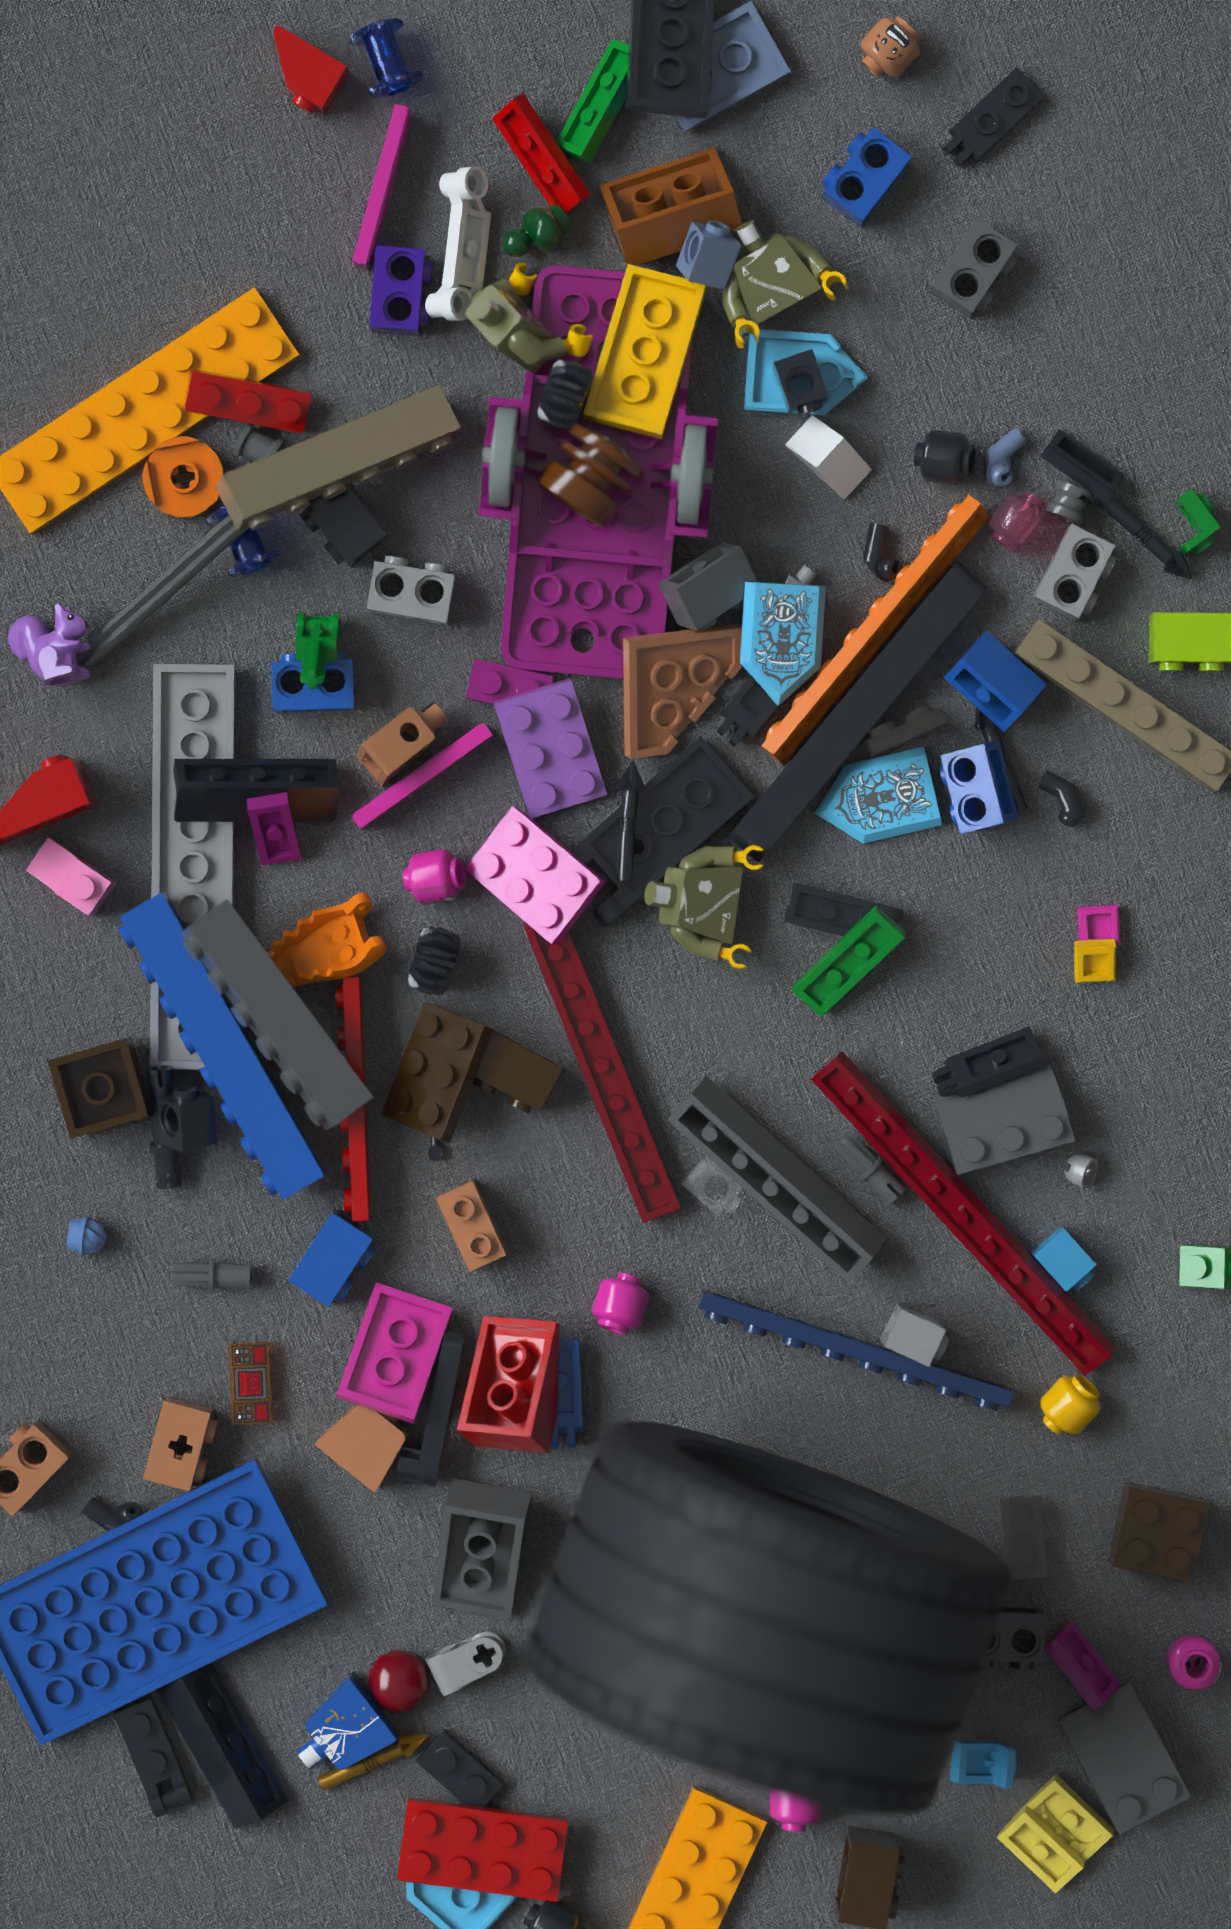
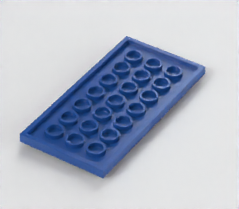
[0,1458,329,1746]

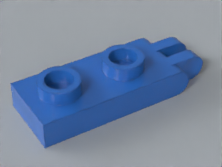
[551,1338,583,1449]

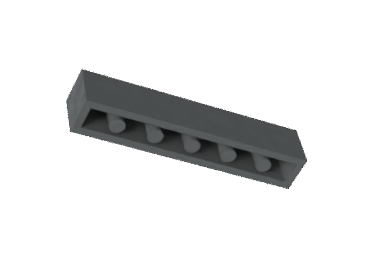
[181,899,373,1130]
[667,1076,886,1283]

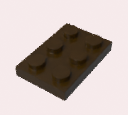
[381,1001,493,1143]

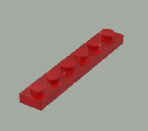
[336,977,371,1221]

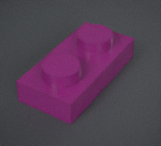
[466,658,554,705]
[247,792,302,866]
[1045,1620,1120,1710]

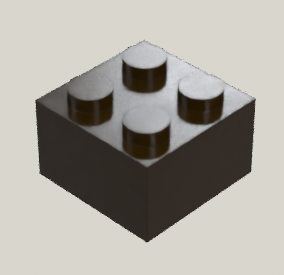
[48,1037,151,1139]
[1108,1481,1210,1583]
[834,1825,906,1929]

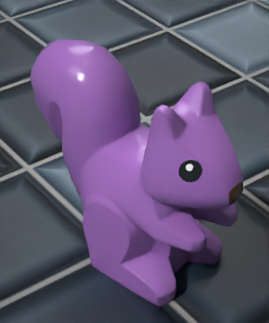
[8,603,91,686]

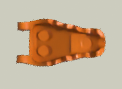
[267,892,387,988]

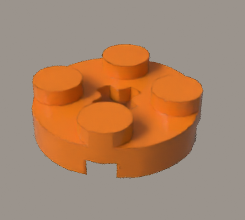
[143,436,225,519]

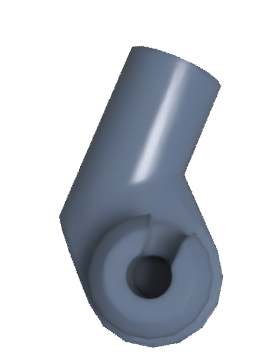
[985,428,1027,487]

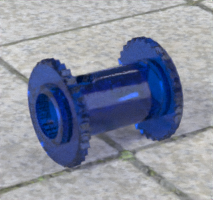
[349,18,423,98]
[205,506,281,577]

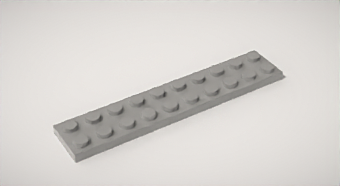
[150,664,236,1070]

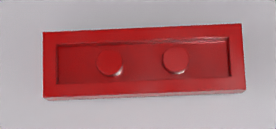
[492,93,591,216]
[183,369,312,434]

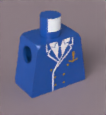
[297,1672,399,1771]

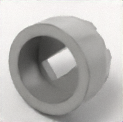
[1064,1153,1098,1189]

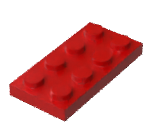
[397,1797,568,1902]

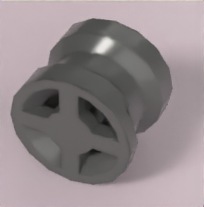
[1045,480,1094,526]

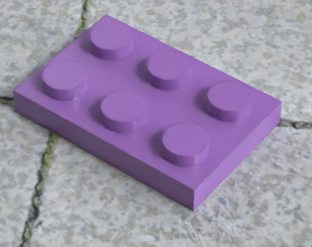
[494,678,607,818]

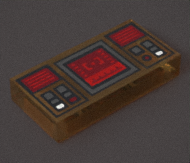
[229,1341,273,1425]

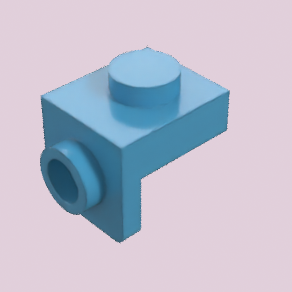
[950,1740,1017,1788]

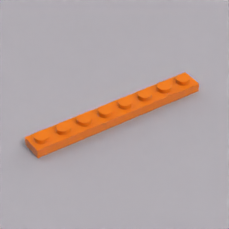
[762,495,990,766]

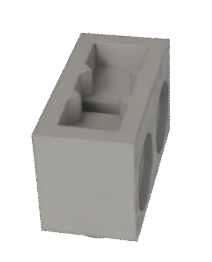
[1032,524,1117,621]
[367,556,456,626]
[880,1303,949,1367]

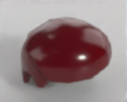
[368,1650,430,1713]

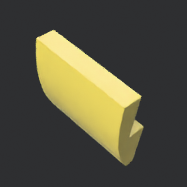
[997,1774,1115,1894]

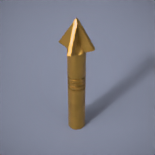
[318,1733,430,1791]

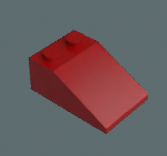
[0,754,99,846]
[457,1316,560,1453]

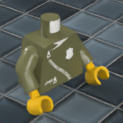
[721,220,849,349]
[465,263,593,374]
[644,844,764,970]

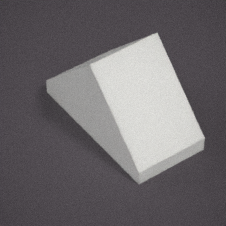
[785,415,872,500]

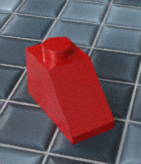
[273,25,349,116]

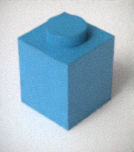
[1031,1226,1096,1292]

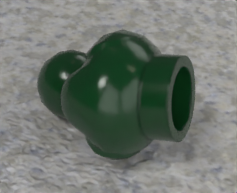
[502,204,571,257]

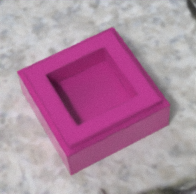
[1077,905,1121,946]

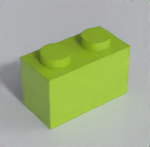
[1149,612,1231,672]

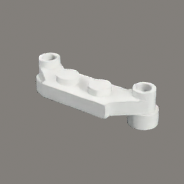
[425,166,491,321]

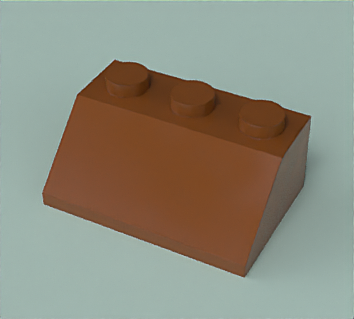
[600,147,742,266]

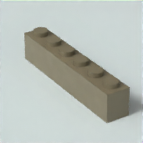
[216,385,461,531]
[1013,619,1231,793]

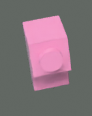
[26,837,117,916]

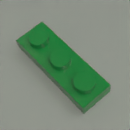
[556,39,629,163]
[792,905,906,1017]

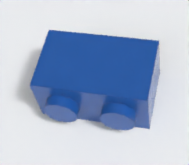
[944,631,1047,732]
[288,1210,376,1307]

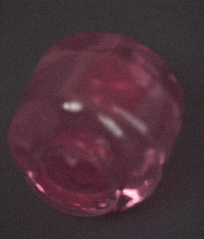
[989,491,1049,554]

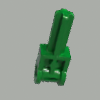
[295,612,340,690]

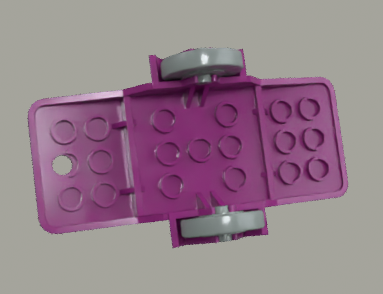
[478,265,718,679]

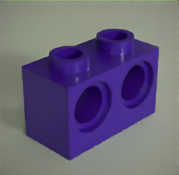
[369,245,433,336]

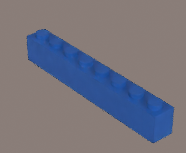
[118,892,327,1200]

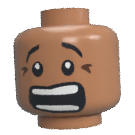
[860,16,921,78]

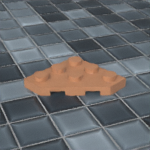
[623,624,742,759]

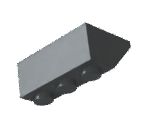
[932,1062,1075,1175]

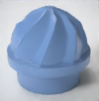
[67,1216,107,1256]

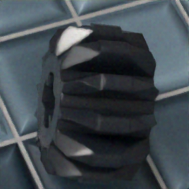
[537,359,593,431]
[407,926,461,995]

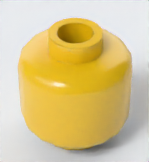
[1040,1374,1101,1435]

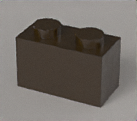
[473,1030,564,1114]

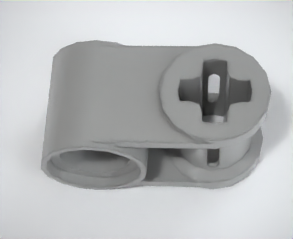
[425,1630,506,1696]

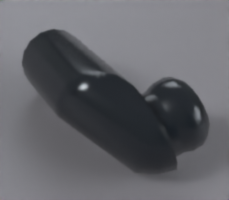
[863,523,902,582]
[1038,770,1086,827]
[81,1496,142,1531]

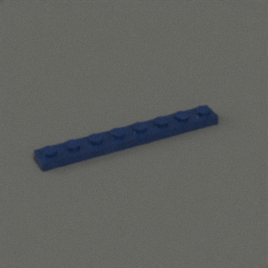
[699,1290,1014,1411]

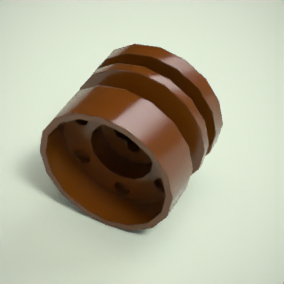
[535,424,646,530]

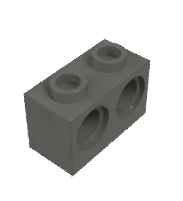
[929,218,1018,318]

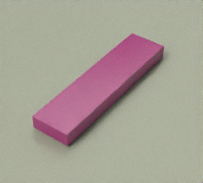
[352,104,412,270]
[352,723,494,830]

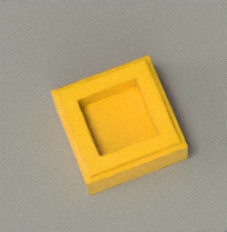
[1074,939,1116,983]

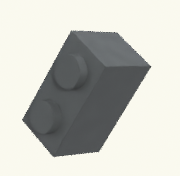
[658,542,758,631]

